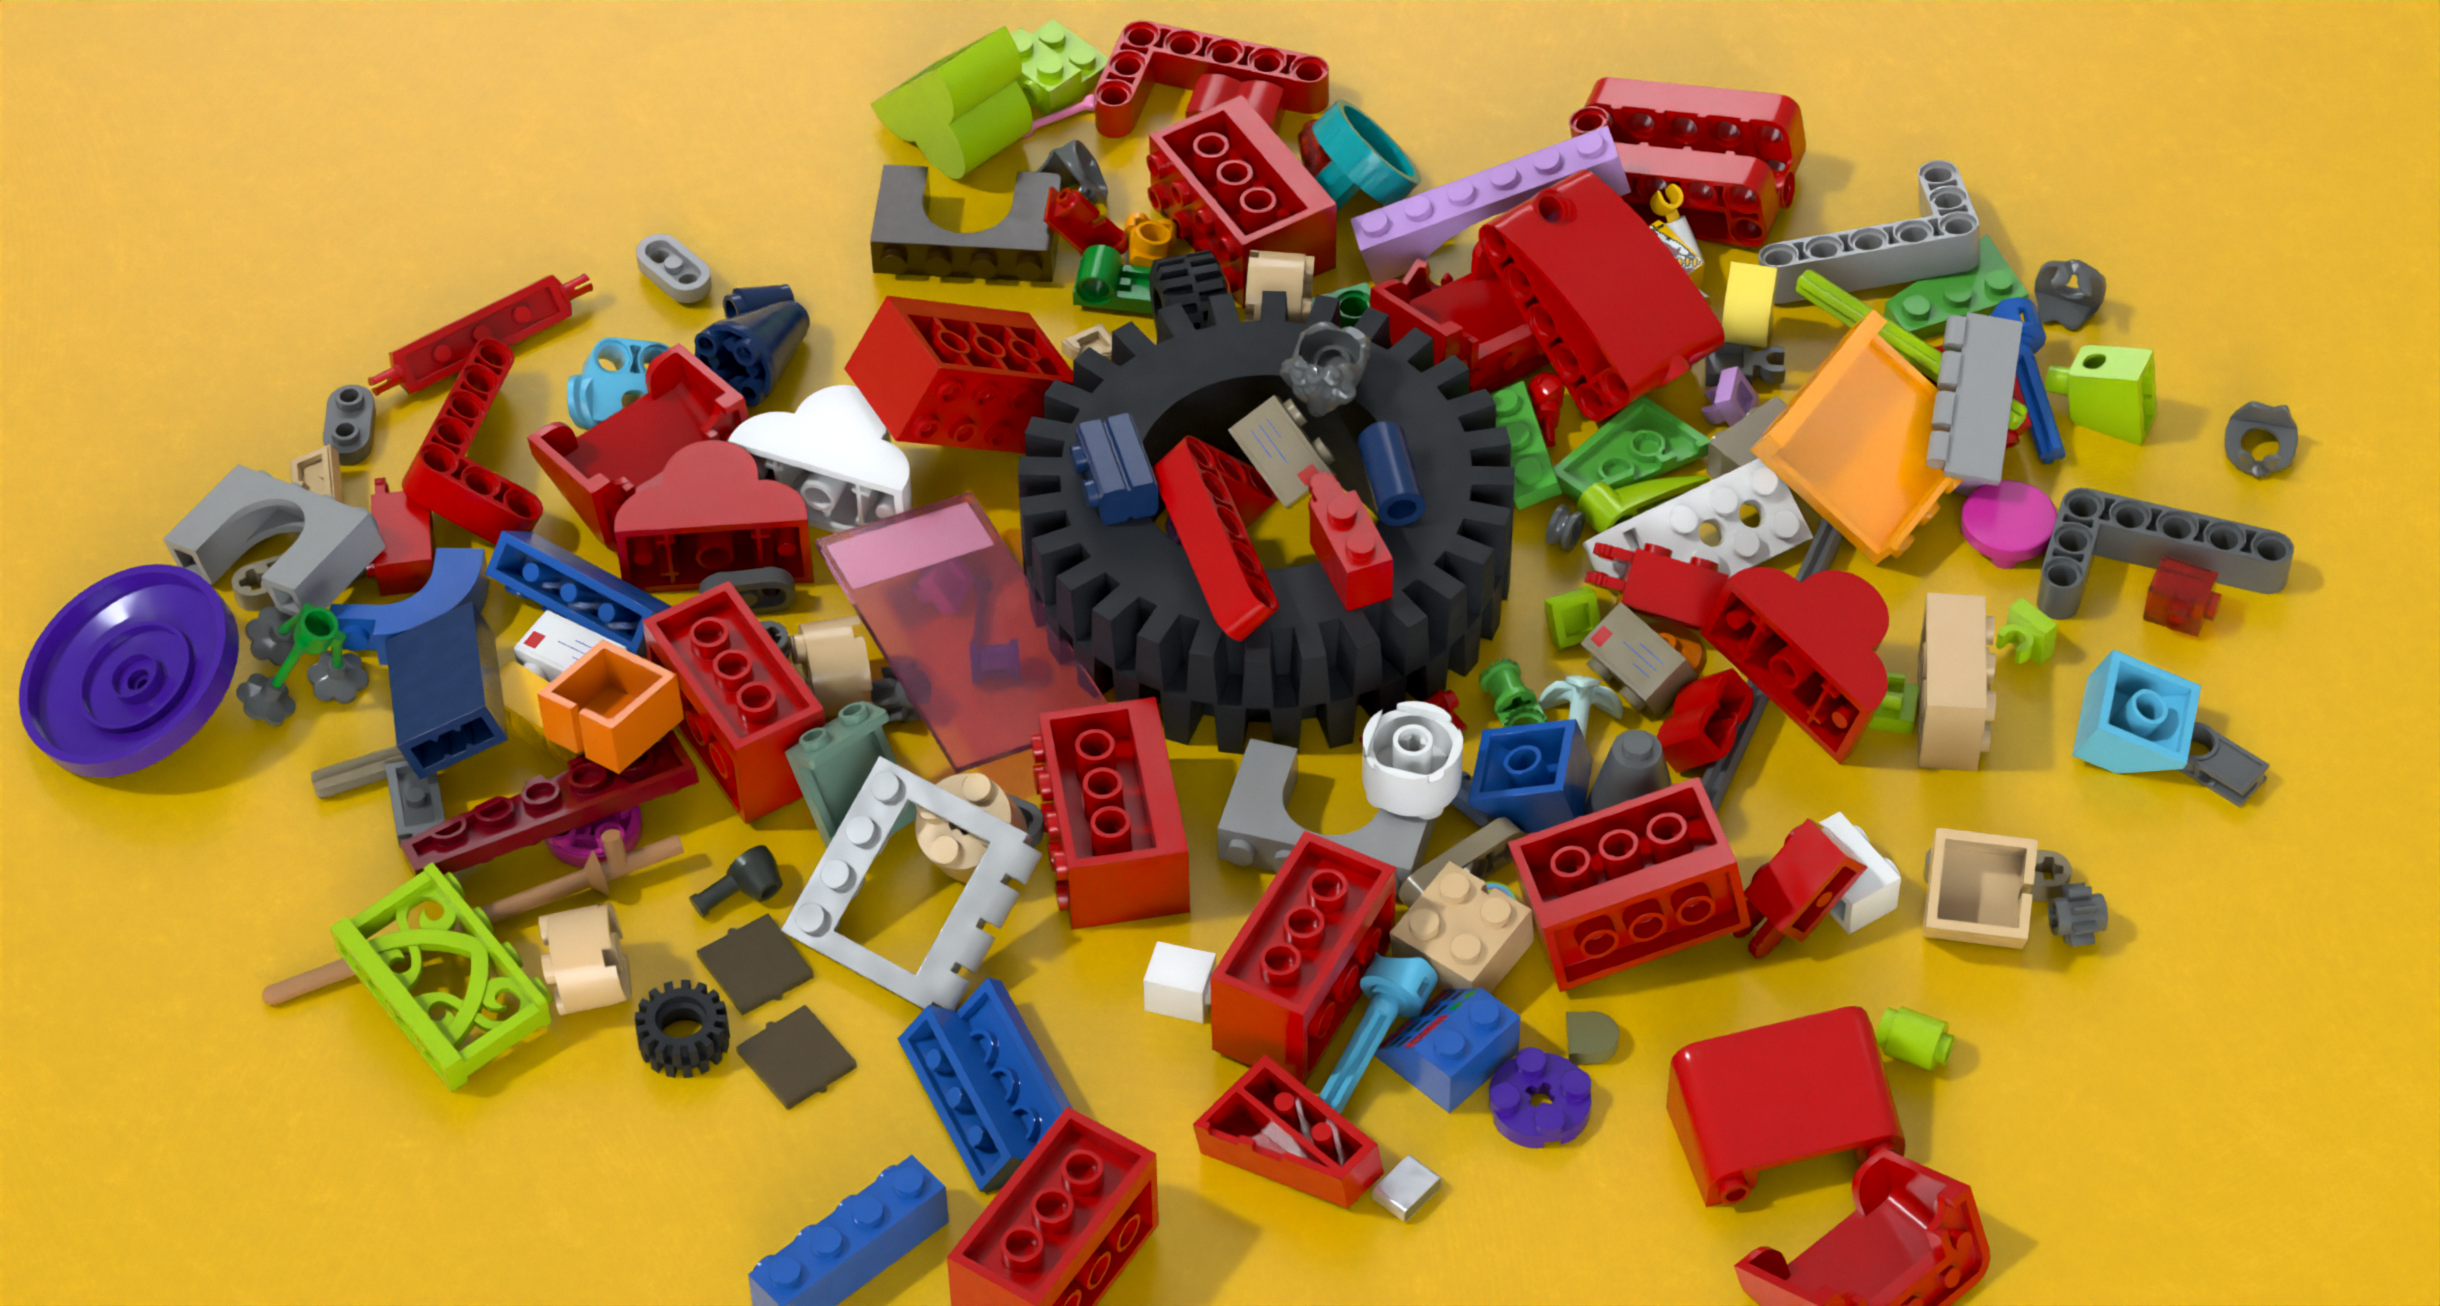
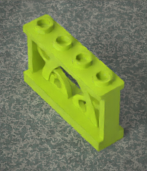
[330,862,552,1092]

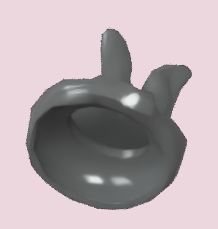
[1036,140,1108,206]
[2034,259,2107,331]
[2224,401,2298,478]

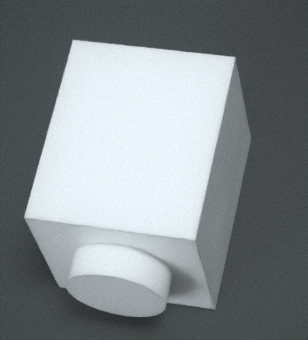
[1143,941,1216,1023]

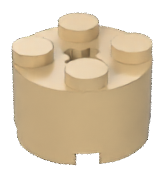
[1244,250,1315,323]
[789,615,873,719]
[915,773,1028,884]
[539,903,632,1015]

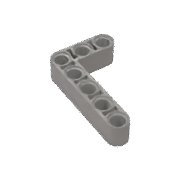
[1758,160,1980,304]

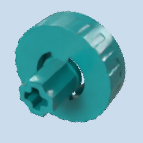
[1312,99,1421,212]

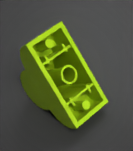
[870,25,1033,179]

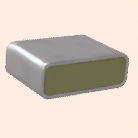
[1372,1155,1442,1222]

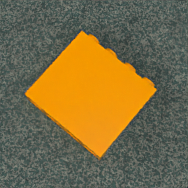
[1750,309,1963,565]

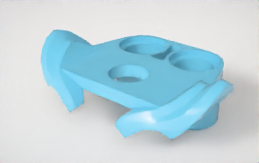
[567,337,670,430]

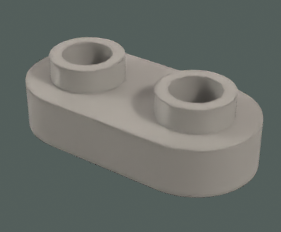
[636,234,711,303]

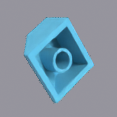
[2072,649,2201,774]

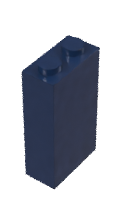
[386,601,508,779]

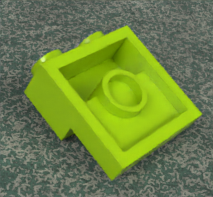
[1011,19,1109,115]

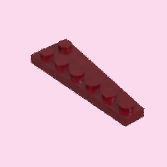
[400,730,699,877]

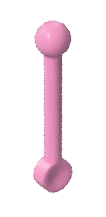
[1022,94,1095,138]

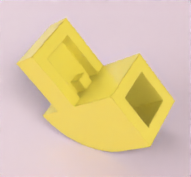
[1722,261,1778,348]

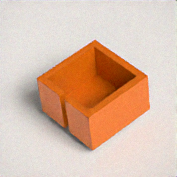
[537,639,684,774]

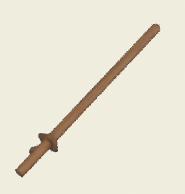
[262,829,684,1005]

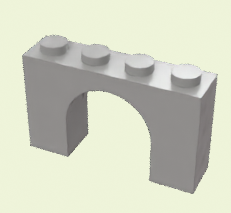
[163,464,386,616]
[1217,738,1438,898]

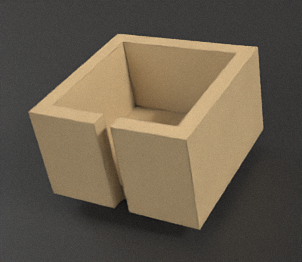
[1922,827,2038,949]
[1389,861,1534,994]

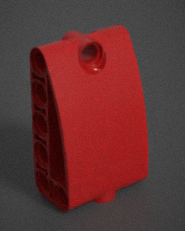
[1569,77,1806,248]
[1478,169,1725,422]

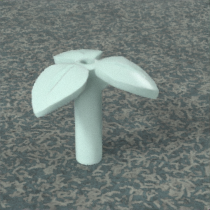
[1539,675,1623,739]

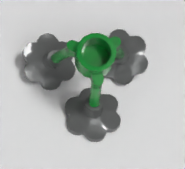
[236,603,368,726]

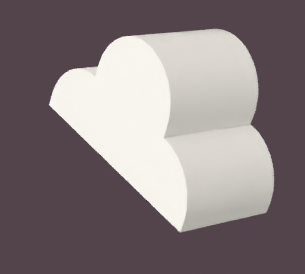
[728,385,914,539]

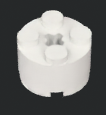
[1362,701,1463,820]

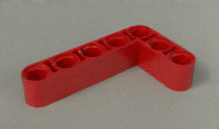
[1094,20,1329,138]
[402,337,543,545]
[1152,436,1279,642]

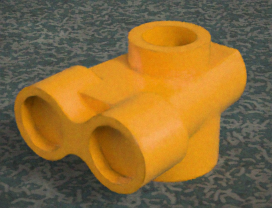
[1124,212,1178,267]

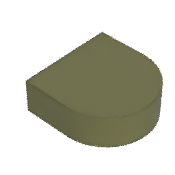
[1566,1011,1619,1064]

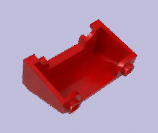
[1370,241,1551,393]
[527,343,749,552]
[1666,1006,1906,1207]
[1734,1148,1990,1306]

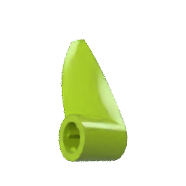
[1576,476,1710,534]

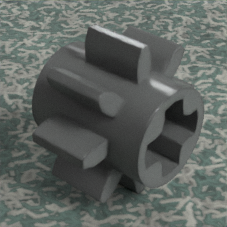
[871,663,931,724]
[2048,882,2108,947]

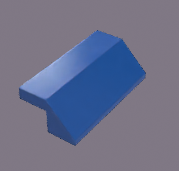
[897,977,1074,1193]

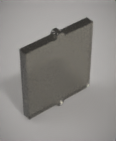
[697,913,814,1015]
[736,1005,857,1110]

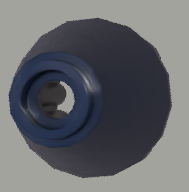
[694,300,810,407]

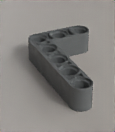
[2037,488,2294,620]

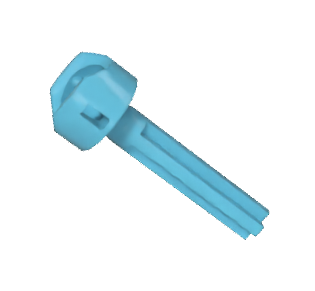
[1318,952,1438,1114]

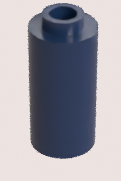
[1358,421,1426,526]

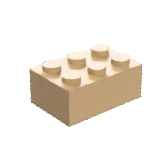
[1918,593,1996,771]

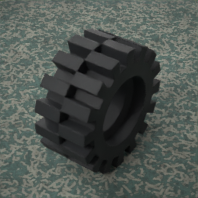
[635,980,730,1078]

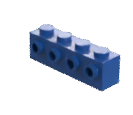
[485,530,672,658]
[748,1155,949,1306]

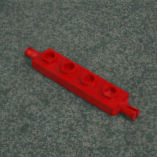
[368,273,593,396]

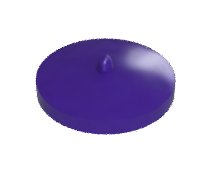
[19,564,239,778]

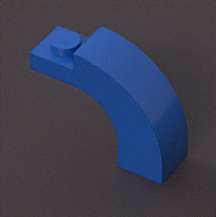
[329,548,490,665]

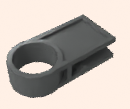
[2176,722,2270,808]

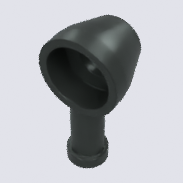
[689,845,783,918]

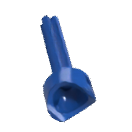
[1990,297,2066,465]

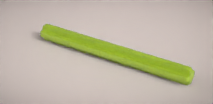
[1795,269,2028,430]

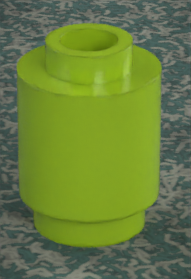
[1876,1007,1955,1071]

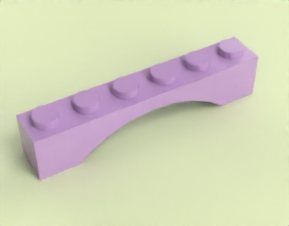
[1350,125,1631,285]

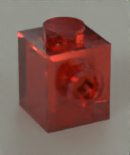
[2143,555,2222,637]

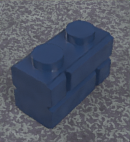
[1069,413,1159,525]

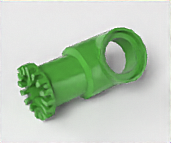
[1478,658,1547,727]

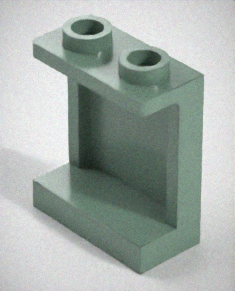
[784,701,917,849]

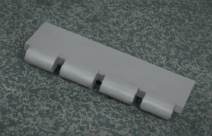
[1926,312,2023,486]

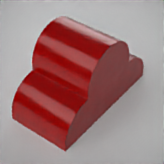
[614,440,814,593]
[1700,567,1889,764]

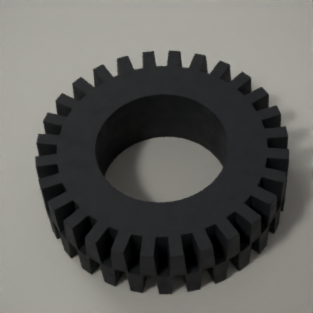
[1018,291,1515,754]

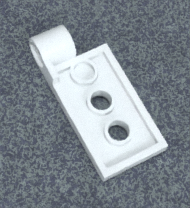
[1582,458,1813,579]

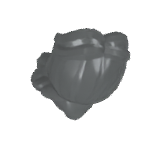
[1280,321,1371,417]

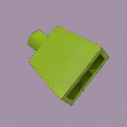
[2045,345,2157,445]

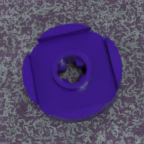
[1488,1047,1592,1148]

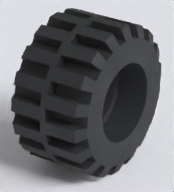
[1149,250,1228,333]

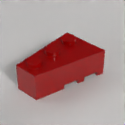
[1193,1054,1384,1209]

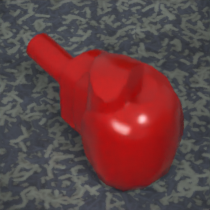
[1528,372,1565,447]

